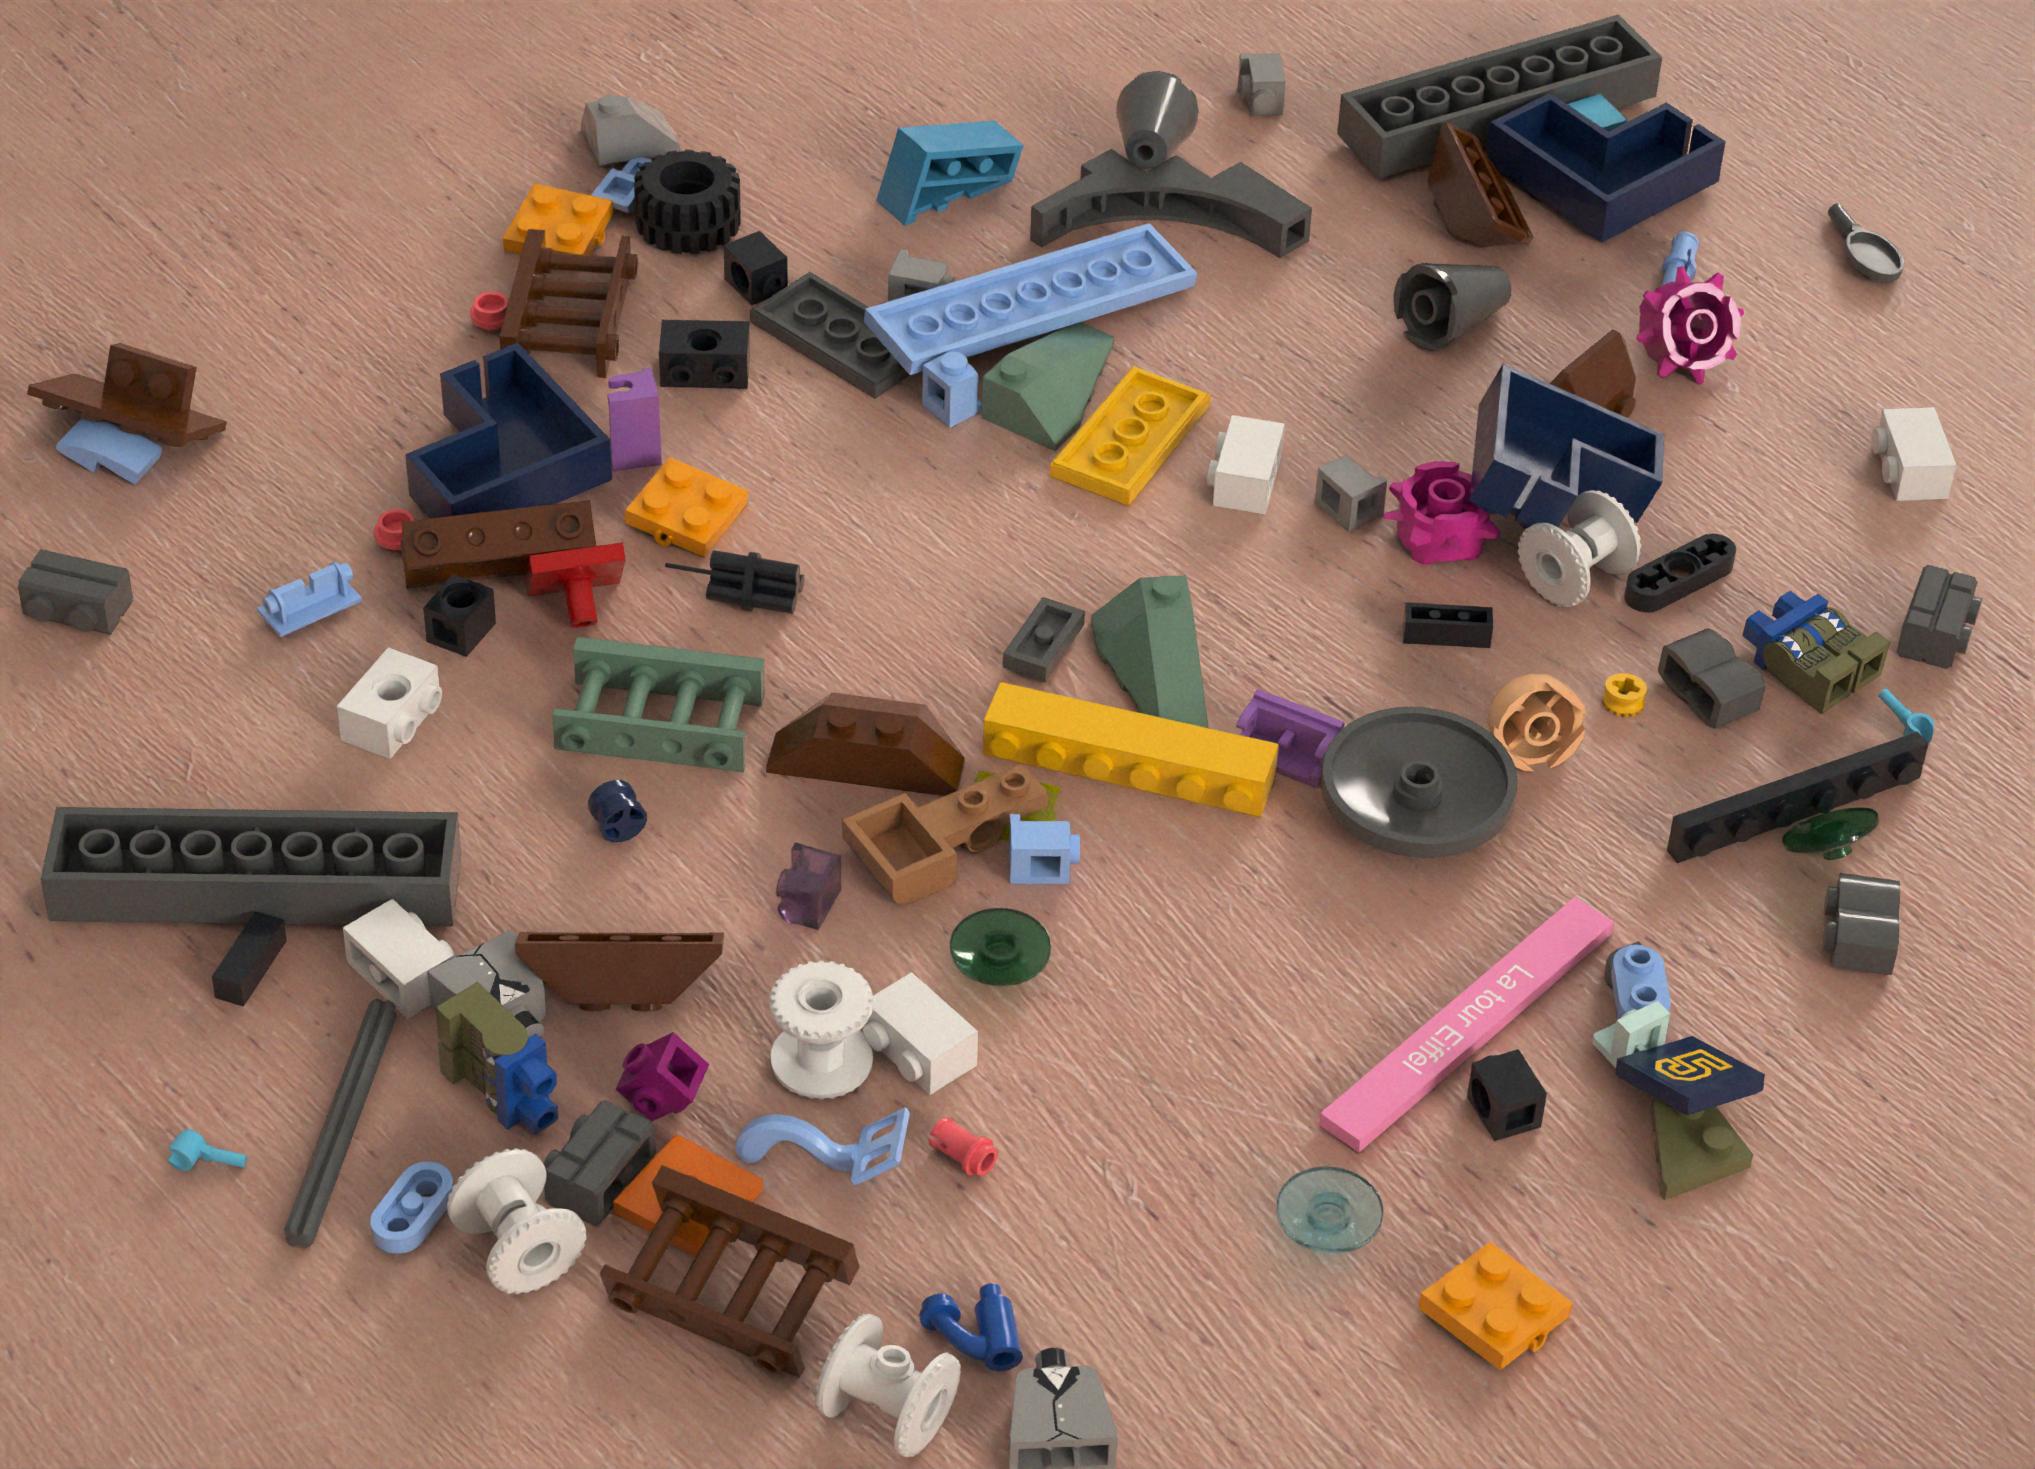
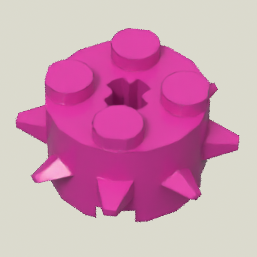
[1636,266,1744,384]
[1383,461,1501,565]

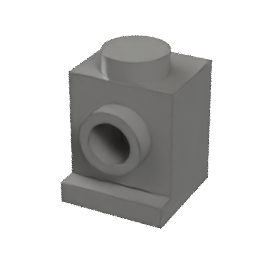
[1237,53,1286,116]
[888,249,955,302]
[1315,455,1387,532]

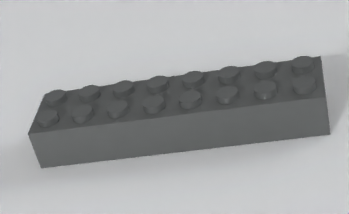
[1337,14,1662,179]
[41,807,462,926]

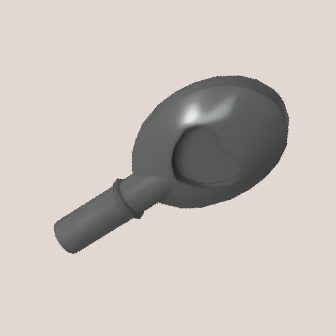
[1828,203,1904,282]

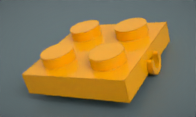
[502,183,614,255]
[624,457,749,557]
[1418,1242,1573,1370]

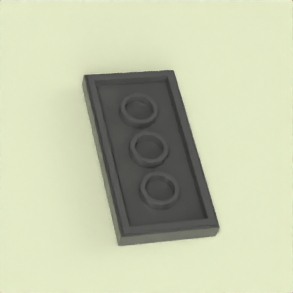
[750,272,910,398]

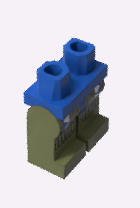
[1742,590,1890,714]
[436,981,558,1134]

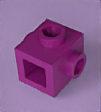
[616,1032,709,1121]

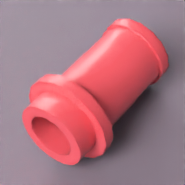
[928,1117,998,1176]

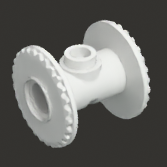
[1517,490,1641,607]
[769,961,873,1100]
[447,1148,587,1295]
[815,1314,961,1457]

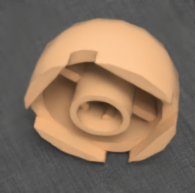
[1487,674,1586,771]

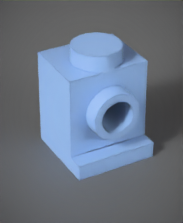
[922,351,982,428]
[1009,814,1080,884]

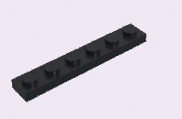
[1667,732,1928,863]

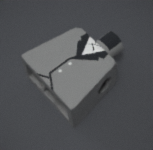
[428,930,546,1038]
[1008,1348,1118,1469]

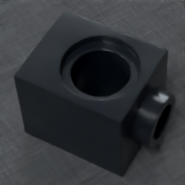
[723,231,788,305]
[423,574,496,657]
[1467,1049,1547,1141]

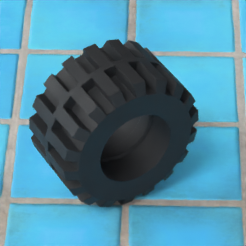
[634,150,741,254]

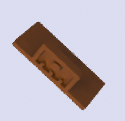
[27,343,227,447]

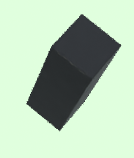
[1403,602,1493,648]
[212,911,287,1007]

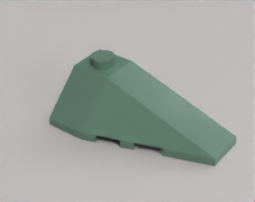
[982,322,1114,451]
[1091,575,1209,728]

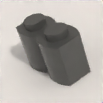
[1658,628,1766,728]
[1822,873,1900,975]

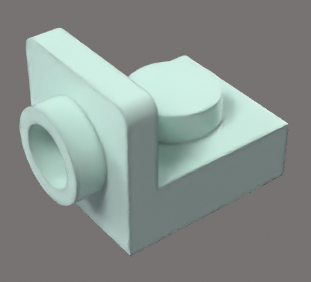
[1592,1001,1670,1068]

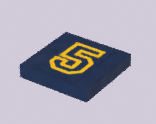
[1615,1036,1765,1115]

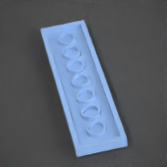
[863,223,1198,375]

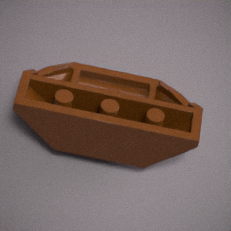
[1427,121,1534,247]
[1549,329,1636,418]
[766,693,965,796]
[515,932,724,1012]

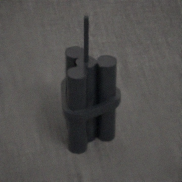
[665,550,804,614]

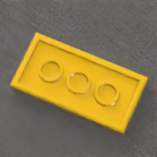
[1050,366,1211,506]

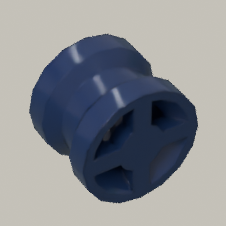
[588,780,647,842]

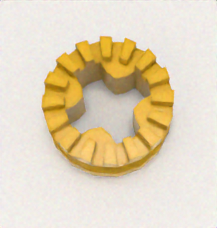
[1602,673,1647,717]

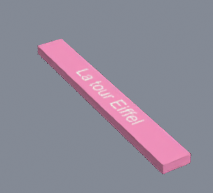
[1319,897,1614,1153]

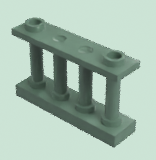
[552,637,765,772]

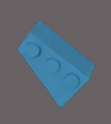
[876,121,1024,226]

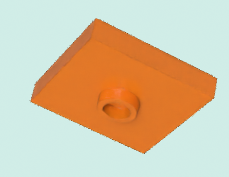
[613,1134,763,1257]

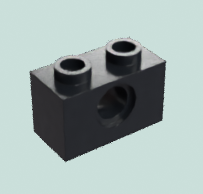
[659,320,750,389]

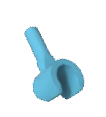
[1878,688,1934,743]
[168,1129,247,1171]

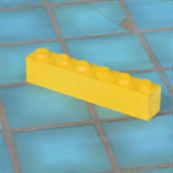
[983,682,1279,817]

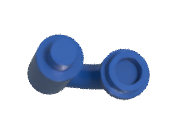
[919,1283,1023,1371]

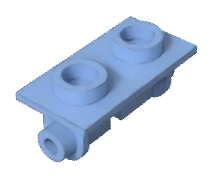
[257,562,362,637]

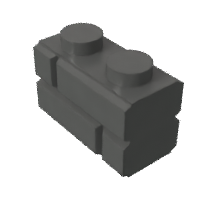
[18,549,133,635]
[1897,564,1983,669]
[543,1100,656,1226]

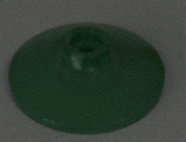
[1782,807,1880,860]
[950,908,1051,986]

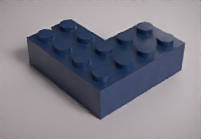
[1487,93,1726,243]
[405,343,612,519]
[1469,363,1664,529]

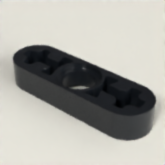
[1624,534,1736,613]

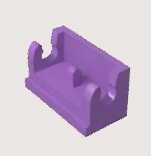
[607,368,662,471]
[1236,689,1344,788]

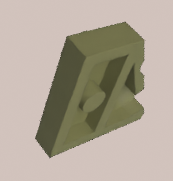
[1650,1097,1753,1200]

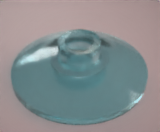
[1276,1167,1383,1254]

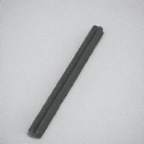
[284,998,397,1248]

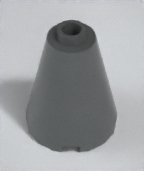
[1116,71,1199,169]
[1393,263,1511,350]

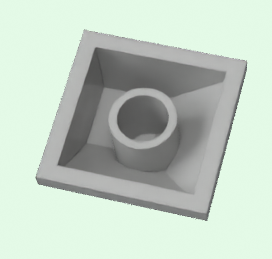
[581,95,680,165]

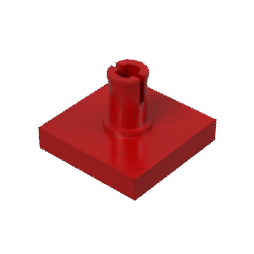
[525,542,626,628]

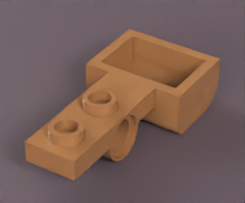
[842,764,1048,905]

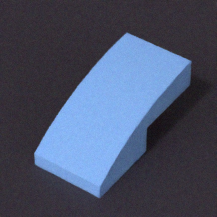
[591,157,651,213]
[55,418,163,485]

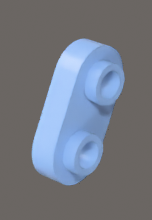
[1611,945,1671,1019]
[370,1161,453,1254]

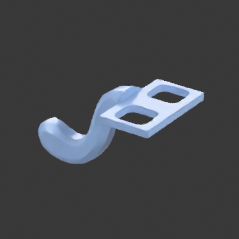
[735,1107,910,1186]

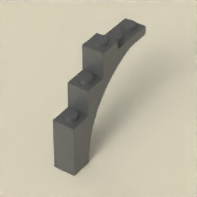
[1030,149,1312,258]

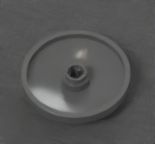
[1321,707,1517,858]

